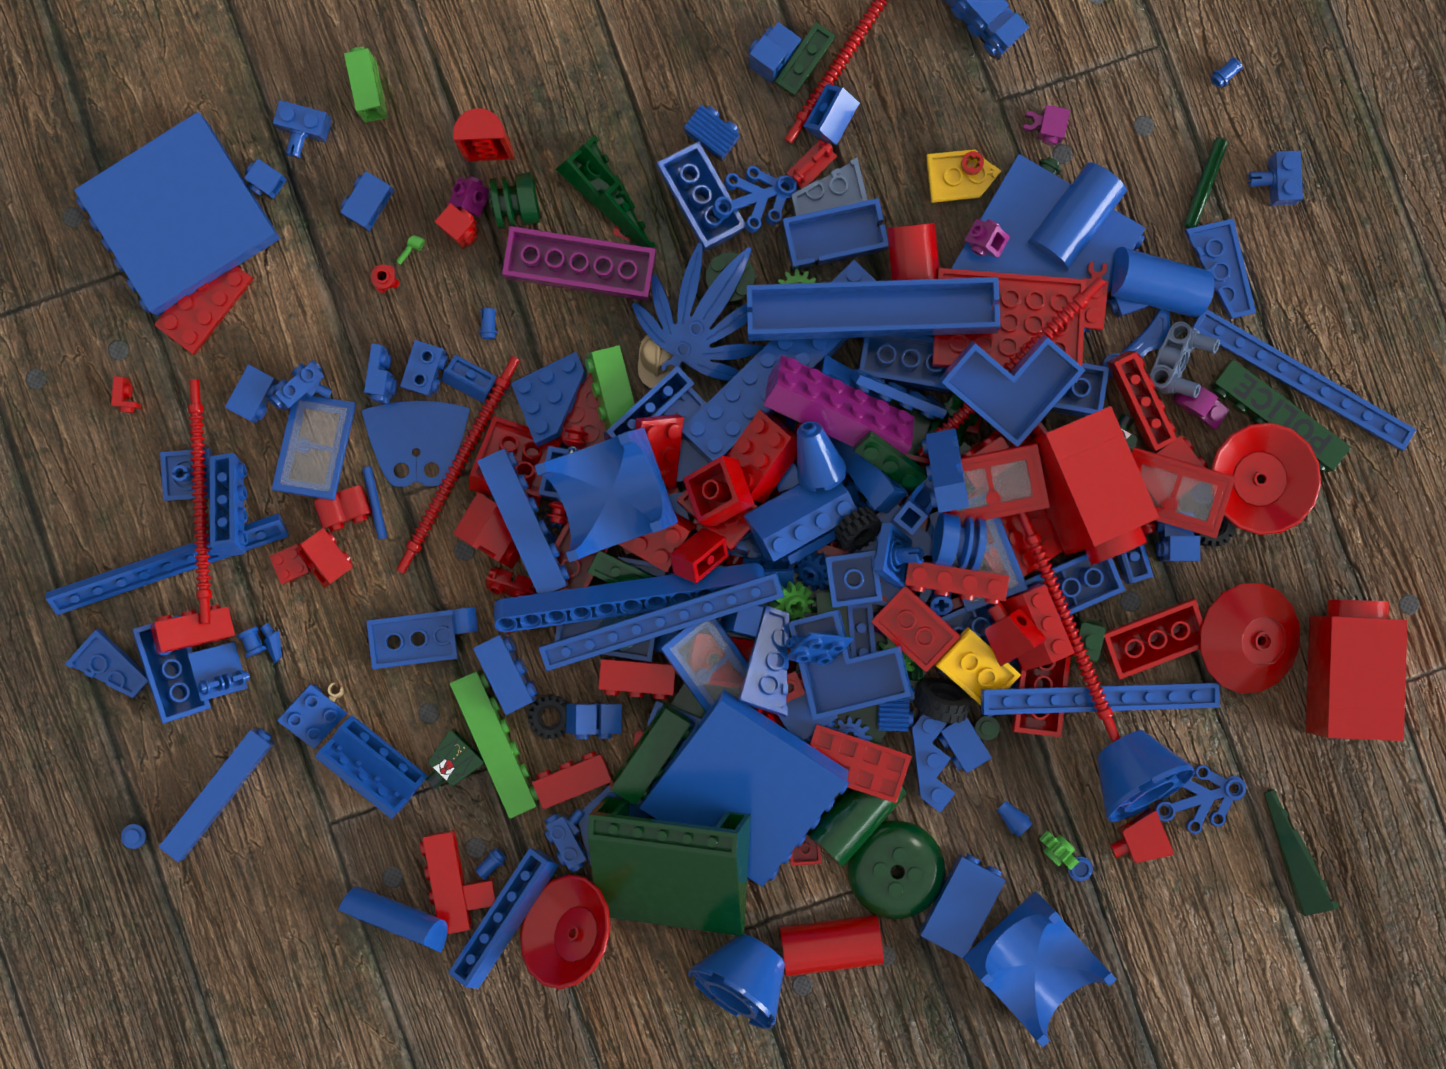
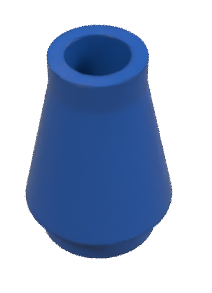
[996,801,1033,837]

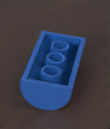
[656,142,745,251]
[1028,162,1127,271]
[1111,247,1215,318]
[132,615,211,724]
[338,886,448,953]

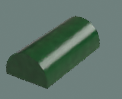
[806,787,907,868]

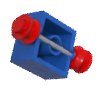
[539,425,589,525]

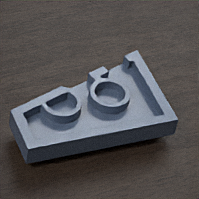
[791,157,868,216]

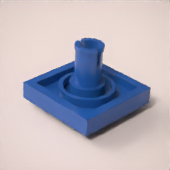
[160,449,212,501]
[873,523,924,587]

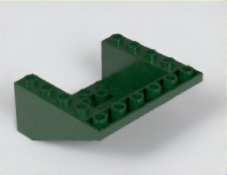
[588,796,751,936]

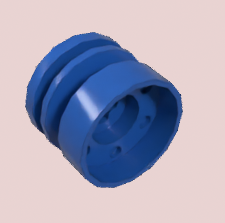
[932,513,987,571]

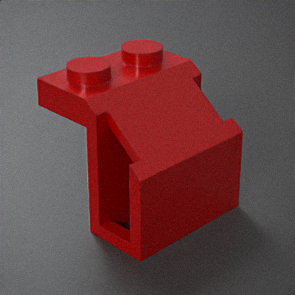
[453,492,520,569]

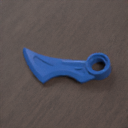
[1100,309,1171,378]

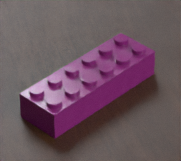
[502,226,656,301]
[763,355,914,455]

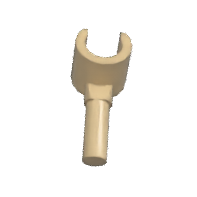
[328,683,344,702]

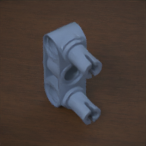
[1150,322,1220,398]

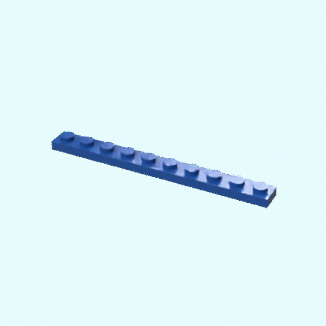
[1192,309,1416,451]
[46,513,289,615]
[539,572,784,671]
[981,682,1220,715]

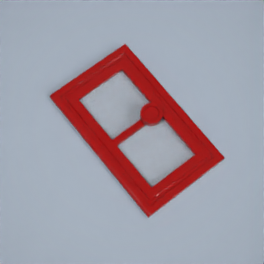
[942,443,1050,525]
[1132,447,1236,538]

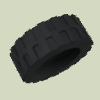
[915,678,972,723]

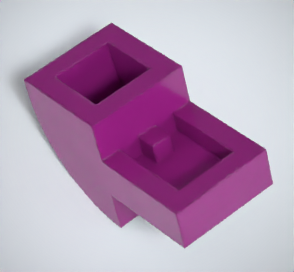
[1173,386,1229,430]

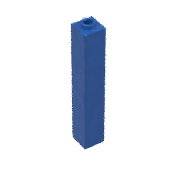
[159,728,275,862]

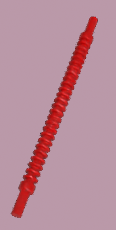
[784,0,890,144]
[917,276,1106,458]
[396,356,520,574]
[188,380,212,624]
[1017,512,1120,742]

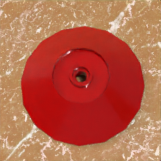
[1211,422,1321,535]
[1200,583,1300,694]
[520,874,610,990]

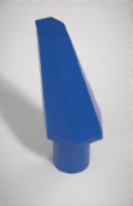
[260,623,282,663]

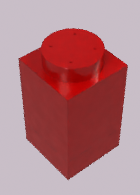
[1021,406,1159,565]
[1306,599,1408,741]

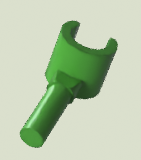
[396,235,425,265]

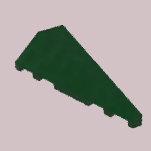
[555,135,656,248]
[1264,789,1339,916]

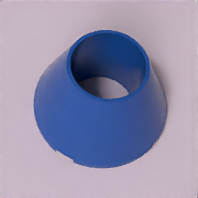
[1097,730,1195,822]
[688,934,785,1030]

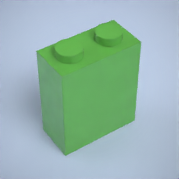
[344,47,388,123]

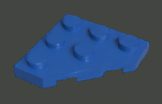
[511,352,587,447]

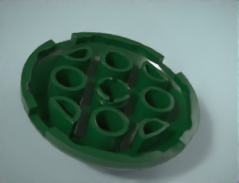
[847,820,945,919]

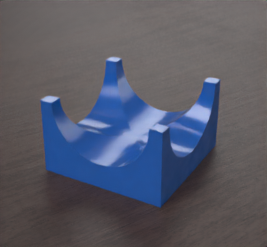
[535,427,678,562]
[963,891,1117,1047]

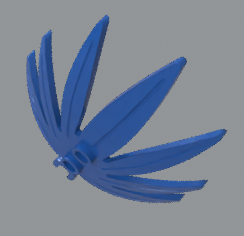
[632,242,765,381]

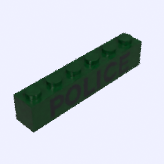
[1209,360,1351,473]

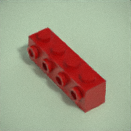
[1107,351,1177,451]
[905,560,1010,604]
[420,829,473,934]

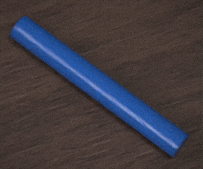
[362,466,388,540]

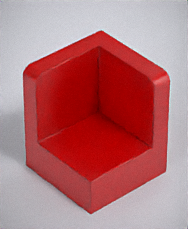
[463,878,496,911]

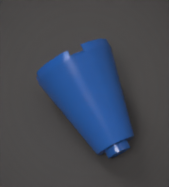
[797,421,846,492]

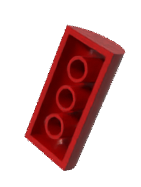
[453,108,515,162]
[887,223,939,281]
[1102,598,1203,680]
[1011,655,1071,737]
[780,915,884,977]

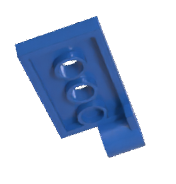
[366,607,478,669]

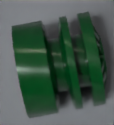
[489,172,541,230]

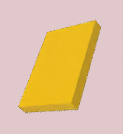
[935,627,1021,705]

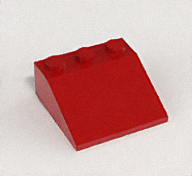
[468,416,563,508]

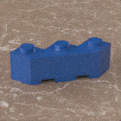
[922,428,969,513]
[909,712,955,813]

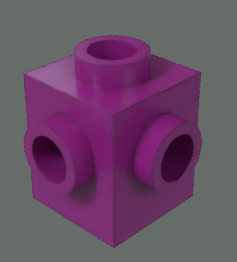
[448,176,490,217]
[964,219,1010,258]

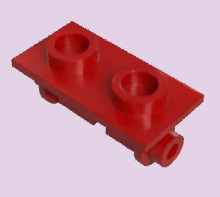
[786,139,837,189]
[486,567,536,597]

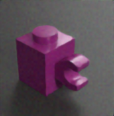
[1022,105,1070,145]

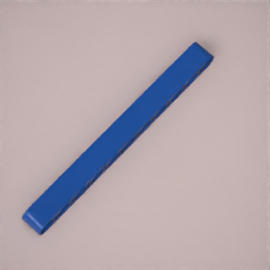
[494,563,765,632]

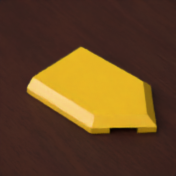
[926,150,1001,203]

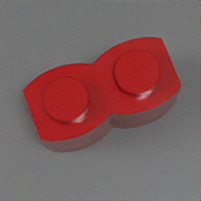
[314,485,372,532]

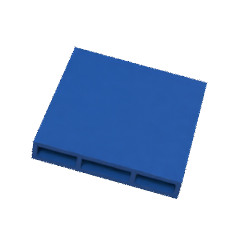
[74,112,281,316]
[951,154,1145,342]
[639,690,849,887]

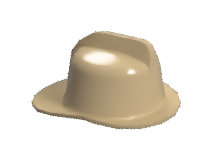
[638,335,675,388]

